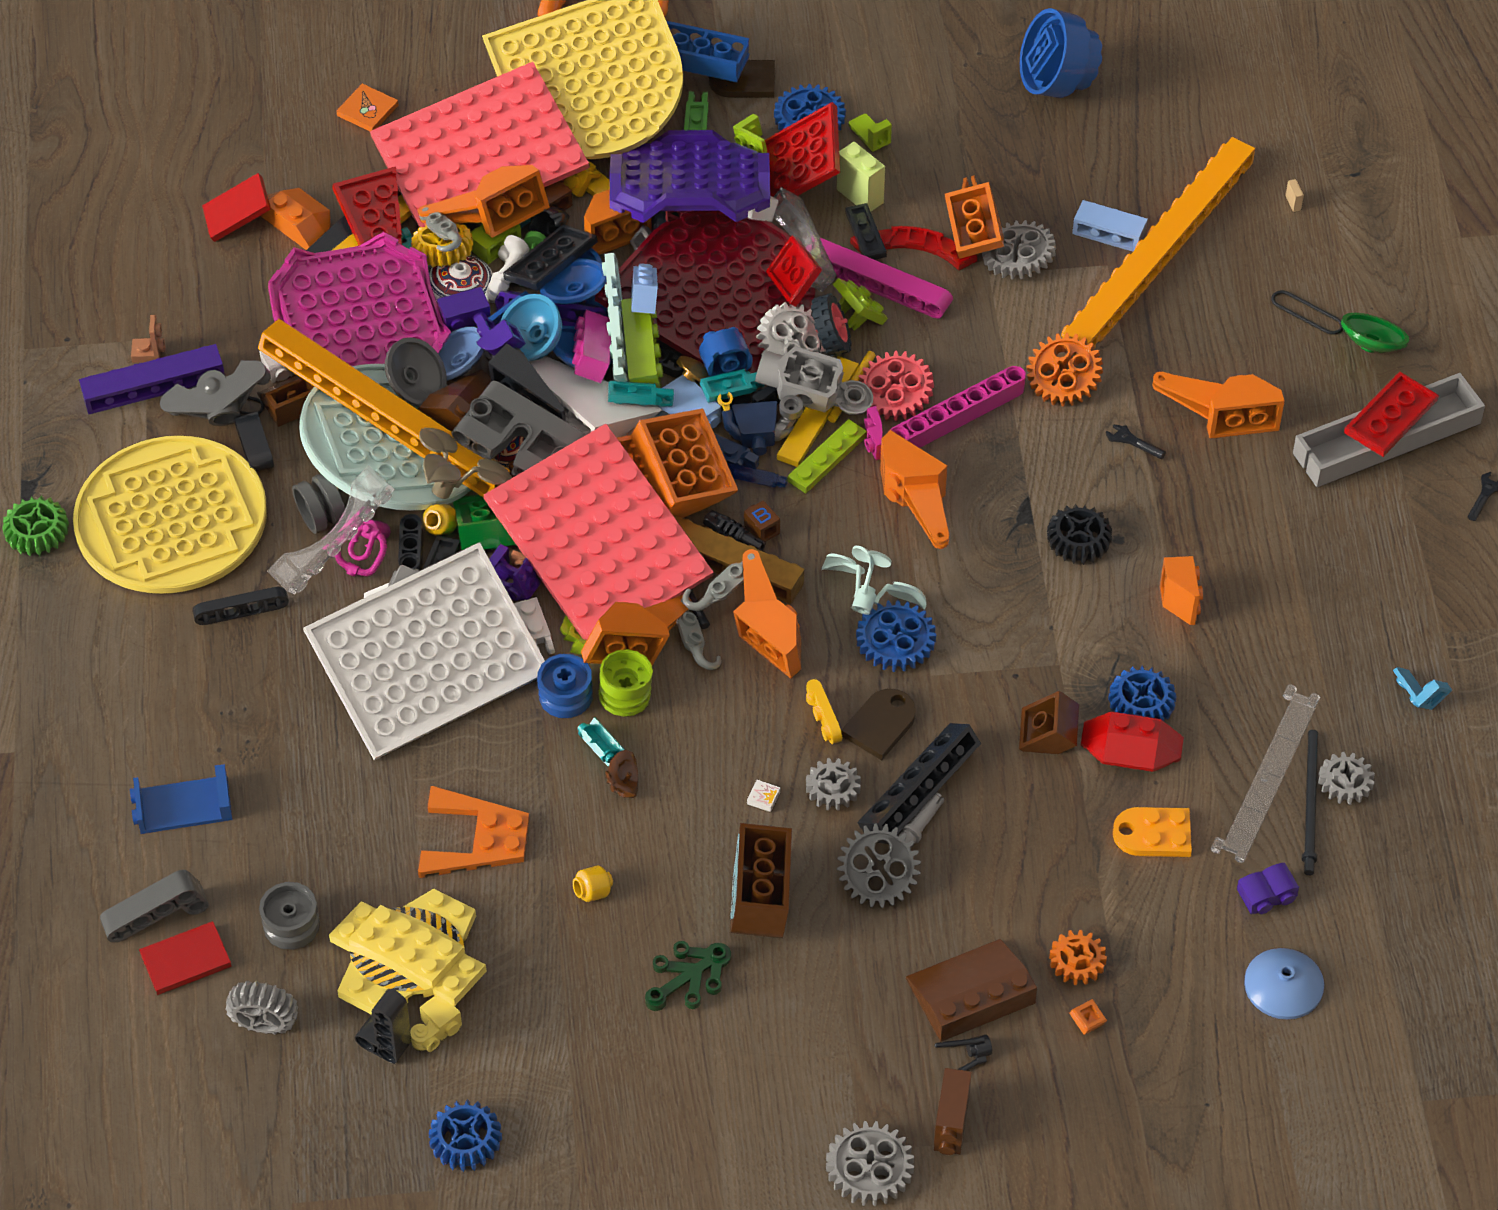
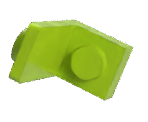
[848,113,892,152]
[733,114,768,153]

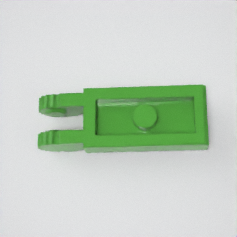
[684,91,709,130]

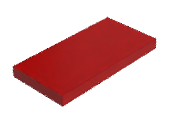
[1344,372,1439,457]

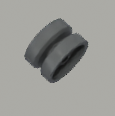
[292,473,347,534]
[259,882,320,950]

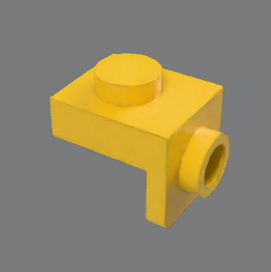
[563,161,601,197]

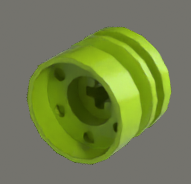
[598,649,653,717]

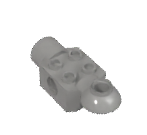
[755,346,873,415]

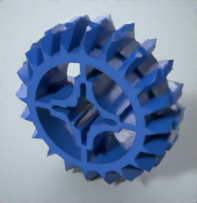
[1108,665,1177,721]
[428,1099,502,1172]

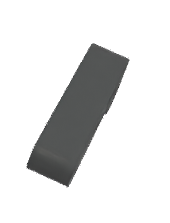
[100,870,209,943]

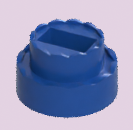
[1020,8,1102,98]

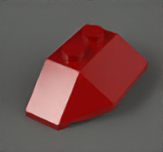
[1080,712,1184,772]

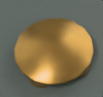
[677,356,710,382]

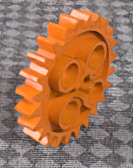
[1026,332,1103,407]

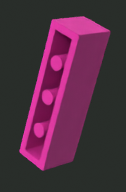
[572,309,611,383]

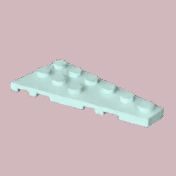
[602,253,630,382]

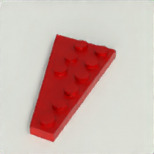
[332,166,402,246]

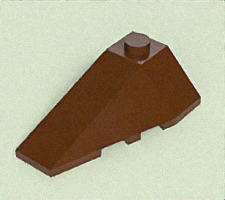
[418,369,491,432]

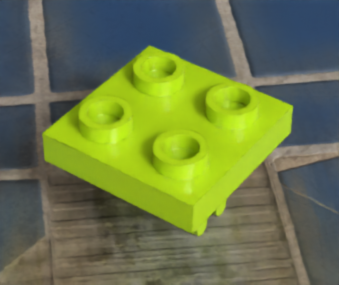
[833,278,888,330]

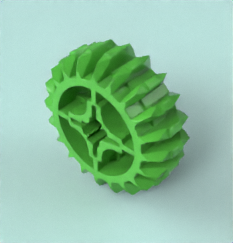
[2,495,69,556]

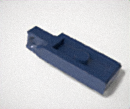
[715,434,759,471]

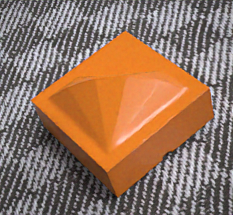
[1069,999,1107,1035]

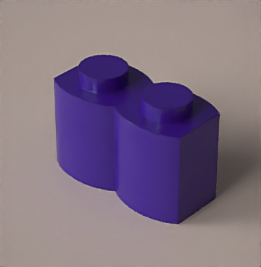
[1237,863,1299,914]

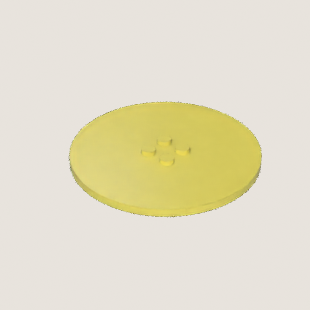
[73,436,267,594]

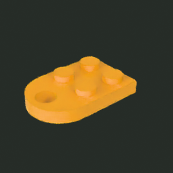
[1113,807,1192,857]

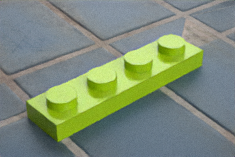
[788,419,867,494]

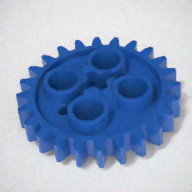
[774,84,846,131]
[856,600,936,672]

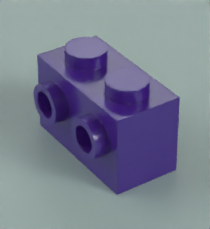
[437,287,491,332]

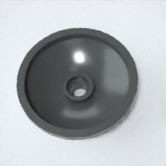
[385,338,447,406]

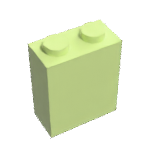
[837,142,885,212]

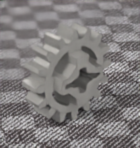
[1318,752,1375,805]
[806,758,861,810]

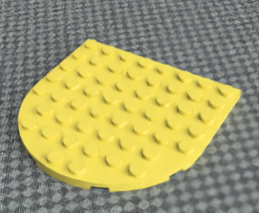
[482,0,683,159]

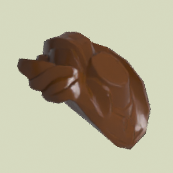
[605,749,638,798]

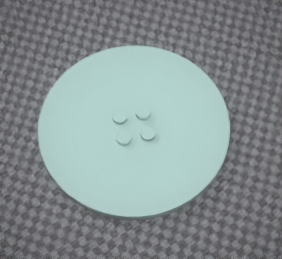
[299,364,471,511]

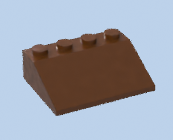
[906,939,1037,1042]

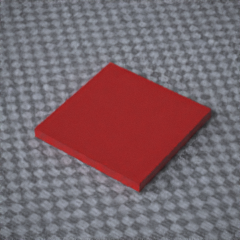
[765,102,840,208]

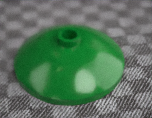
[1341,313,1409,353]

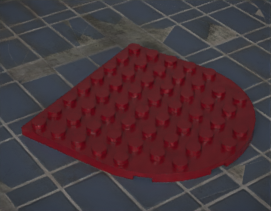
[595,211,815,395]

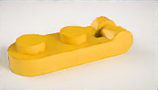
[806,679,842,744]

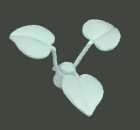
[822,546,927,615]

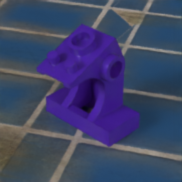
[489,544,541,601]

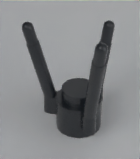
[934,1034,992,1071]

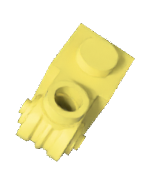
[410,995,462,1052]

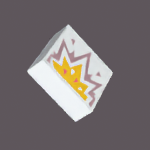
[747,780,780,812]

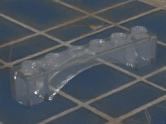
[773,187,837,292]
[267,465,395,595]

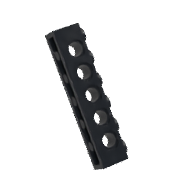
[857,723,981,844]

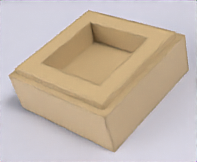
[1286,179,1304,212]

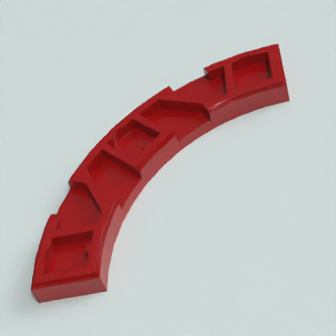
[850,226,978,271]

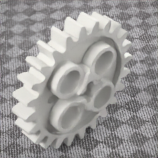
[756,302,827,356]

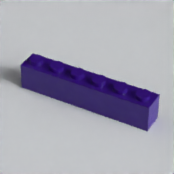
[79,344,225,415]

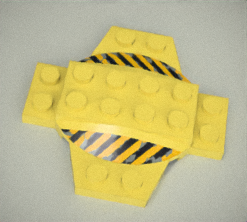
[329,889,487,1015]

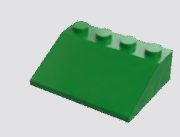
[453,494,517,551]

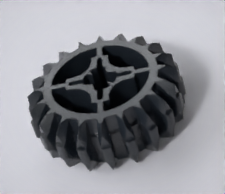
[1047,504,1112,565]

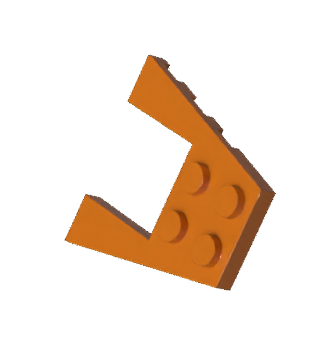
[418,786,530,878]

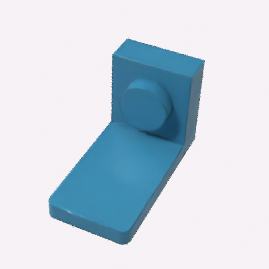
[1393,667,1452,710]

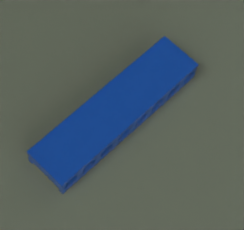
[666,21,750,82]

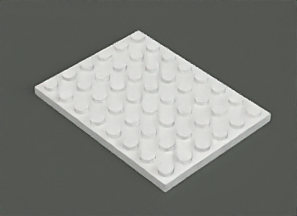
[303,542,545,760]

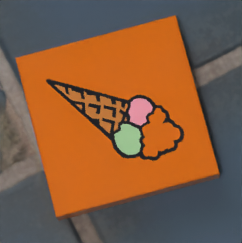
[337,83,399,131]

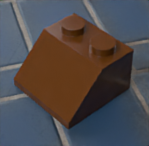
[1019,691,1079,754]

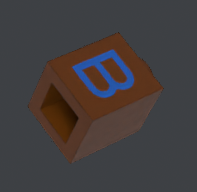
[744,500,780,542]

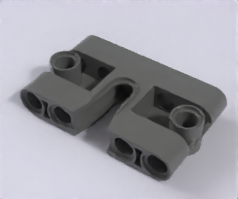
[452,381,585,477]

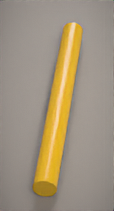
[828,351,876,423]

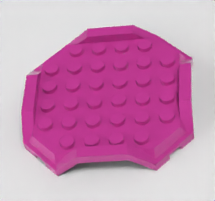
[268,232,451,366]

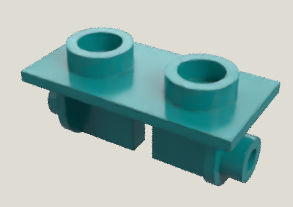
[577,717,625,766]

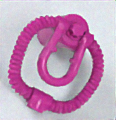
[334,519,390,577]

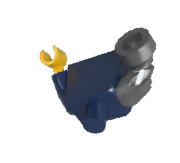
[717,392,803,456]

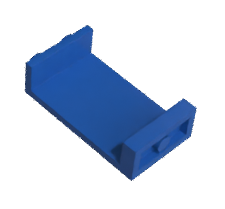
[130,764,233,834]

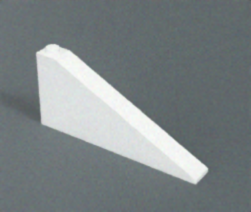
[484,350,662,438]

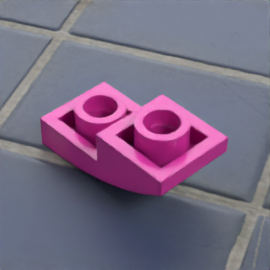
[864,406,883,460]

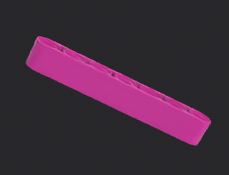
[807,238,953,318]
[889,366,1026,448]

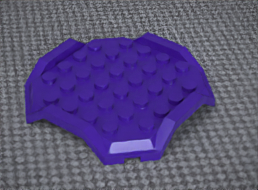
[610,130,770,223]

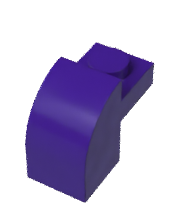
[474,314,526,356]

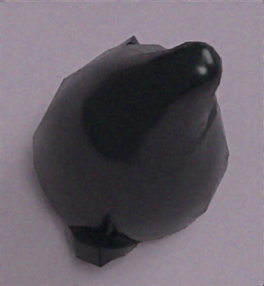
[527,206,570,238]

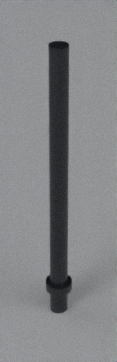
[1302,730,1318,876]

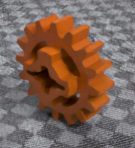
[1049,930,1107,985]

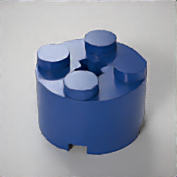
[699,327,753,377]

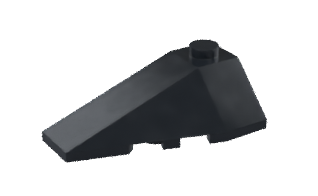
[488,343,566,422]

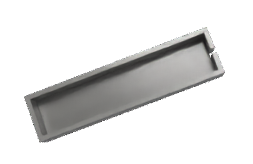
[1293,373,1485,487]

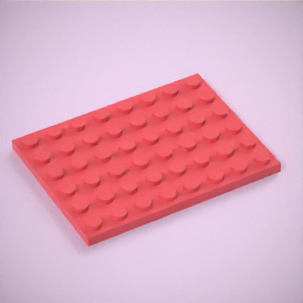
[370,62,590,228]
[484,424,714,641]

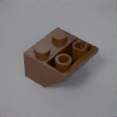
[257,375,315,427]

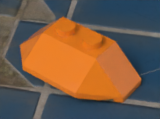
[261,188,331,250]

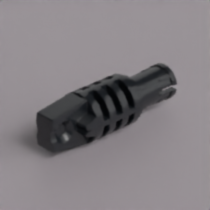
[703,510,766,552]

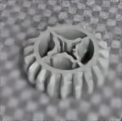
[226,981,298,1035]

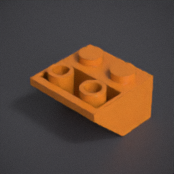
[1160,556,1203,625]

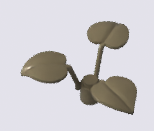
[419,428,512,499]

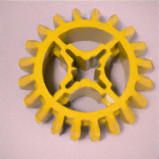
[411,223,473,268]

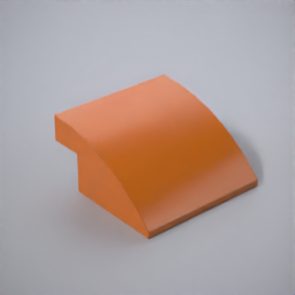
[617,408,738,518]

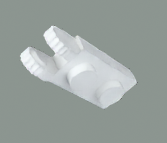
[513,597,555,655]

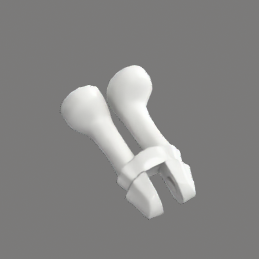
[485,235,529,303]

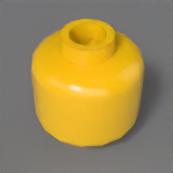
[422,504,457,535]
[573,865,613,902]

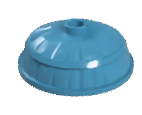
[500,294,562,361]

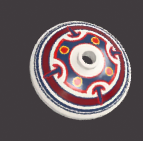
[428,255,493,301]

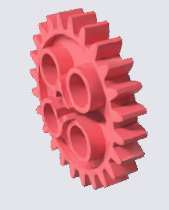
[859,351,934,421]

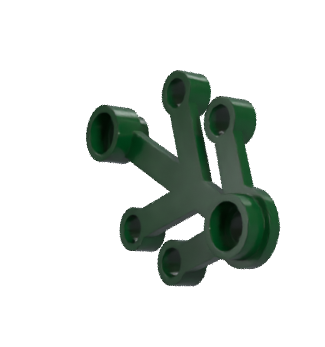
[645,941,731,1011]

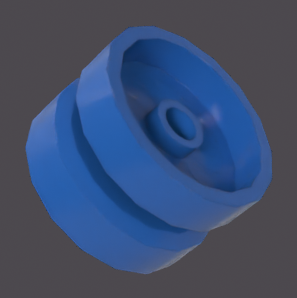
[537,654,593,718]

